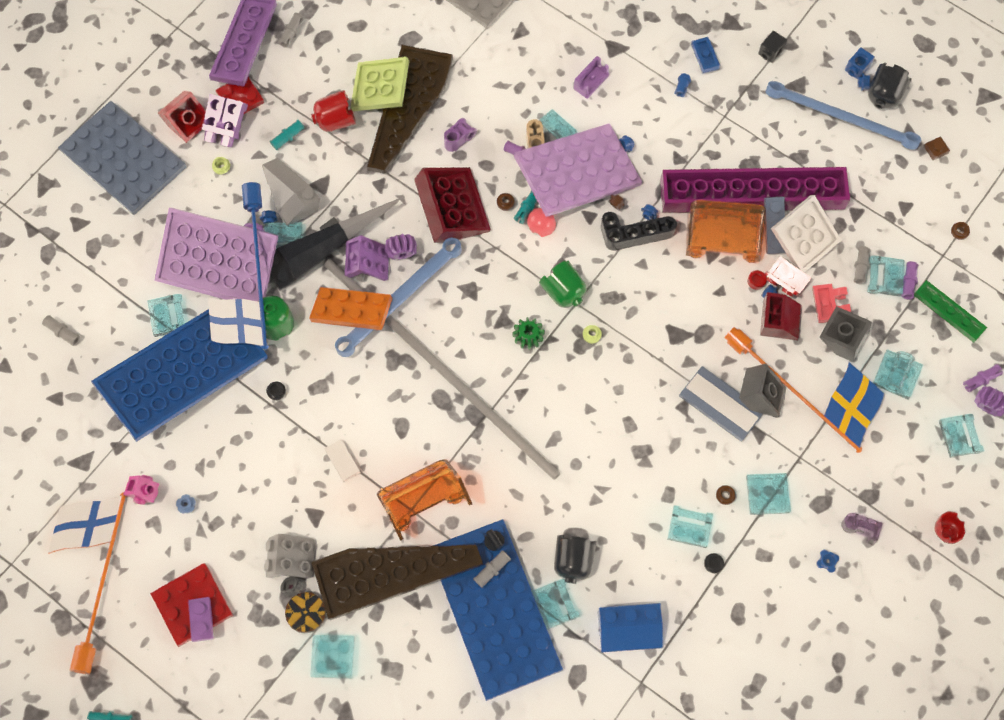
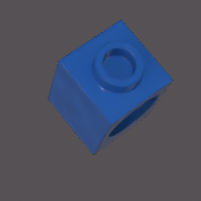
[844,47,875,79]

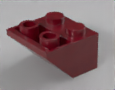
[760,292,801,341]

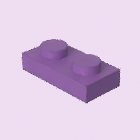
[188,597,214,642]

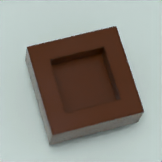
[923,136,950,161]

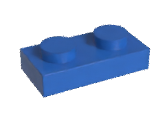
[691,37,720,74]

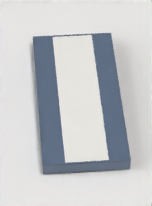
[679,366,763,442]

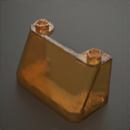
[685,200,766,263]

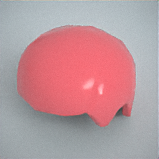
[527,208,556,237]

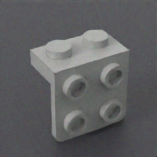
[264,533,315,579]

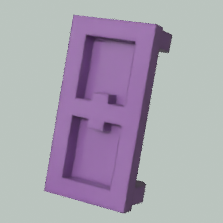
[574,56,610,99]

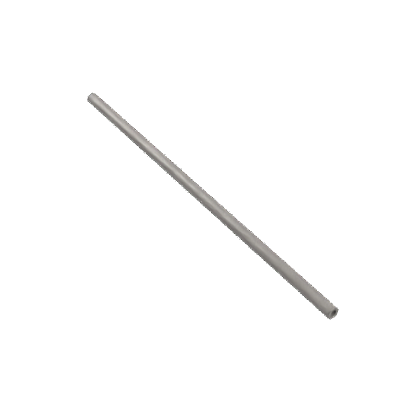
[324,259,560,480]

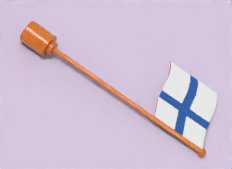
[48,492,127,674]

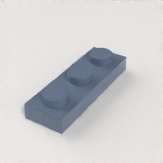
[764,196,786,254]

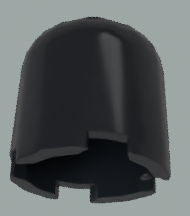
[867,63,912,109]
[554,535,597,584]

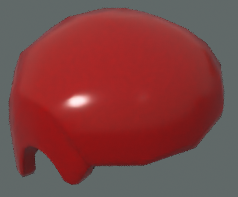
[934,511,965,544]

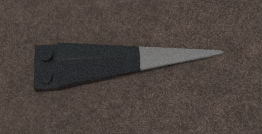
[270,199,399,291]

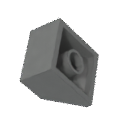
[819,306,872,362]
[739,364,786,418]

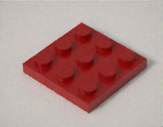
[150,562,234,647]

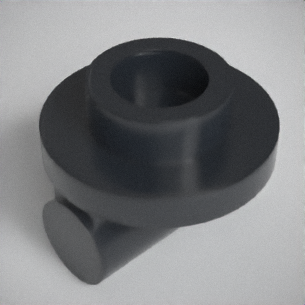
[484,529,504,551]

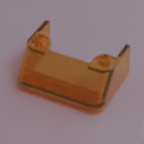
[376,459,473,541]

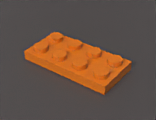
[309,287,392,330]

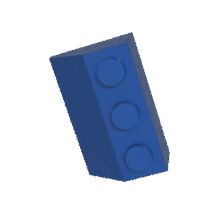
[597,603,663,653]

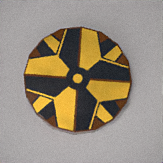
[285,592,326,633]

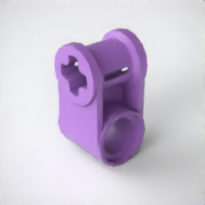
[444,118,477,152]

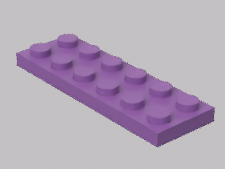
[209,0,277,86]

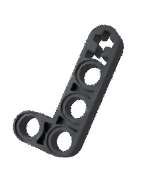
[600,212,677,251]

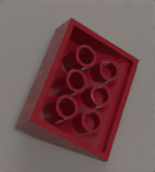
[414,167,491,243]

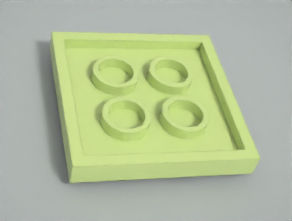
[350,57,409,111]

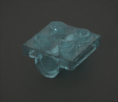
[873,349,923,400]

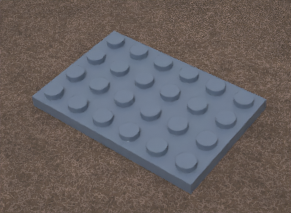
[58,101,187,215]

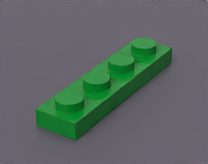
[914,280,987,343]

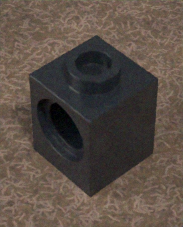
[758,30,788,63]

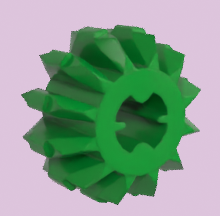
[512,316,545,350]

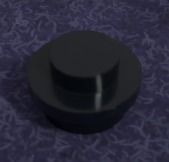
[266,381,286,400]
[704,553,724,574]

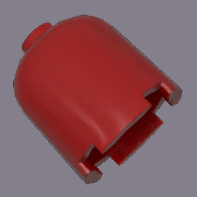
[311,90,356,132]

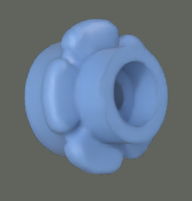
[176,494,196,514]

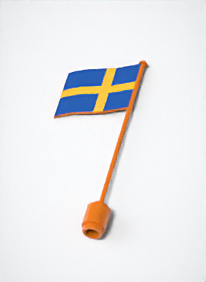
[724,327,884,453]

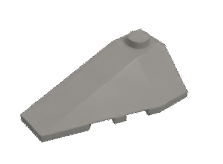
[262,158,320,227]

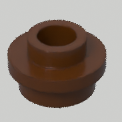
[497,193,515,211]
[608,194,625,211]
[951,222,970,240]
[716,485,736,505]

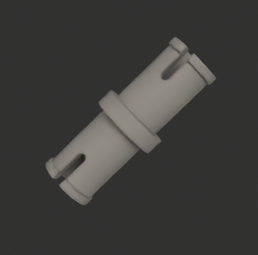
[278,12,304,48]
[853,246,871,284]
[42,315,80,346]
[473,550,511,588]

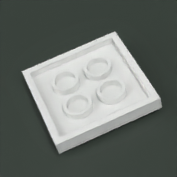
[771,195,842,273]

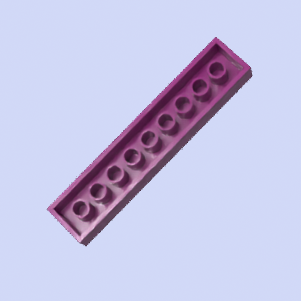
[660,167,850,213]

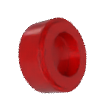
[747,270,767,290]

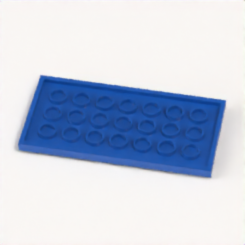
[91,309,268,442]
[433,519,563,701]

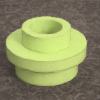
[212,157,230,175]
[583,325,602,344]

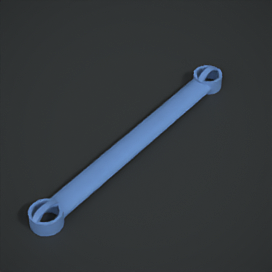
[765,81,921,150]
[335,238,462,357]

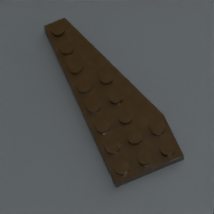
[367,45,453,174]
[311,545,483,621]

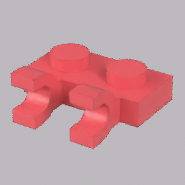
[812,284,851,323]

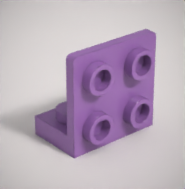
[345,235,389,281]

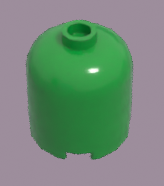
[539,260,587,308]
[258,295,294,341]

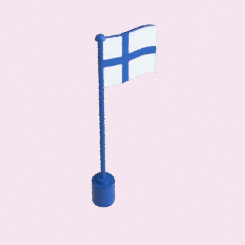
[208,182,269,350]

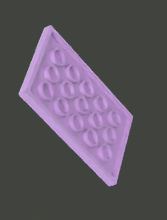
[514,123,642,217]
[154,207,279,301]

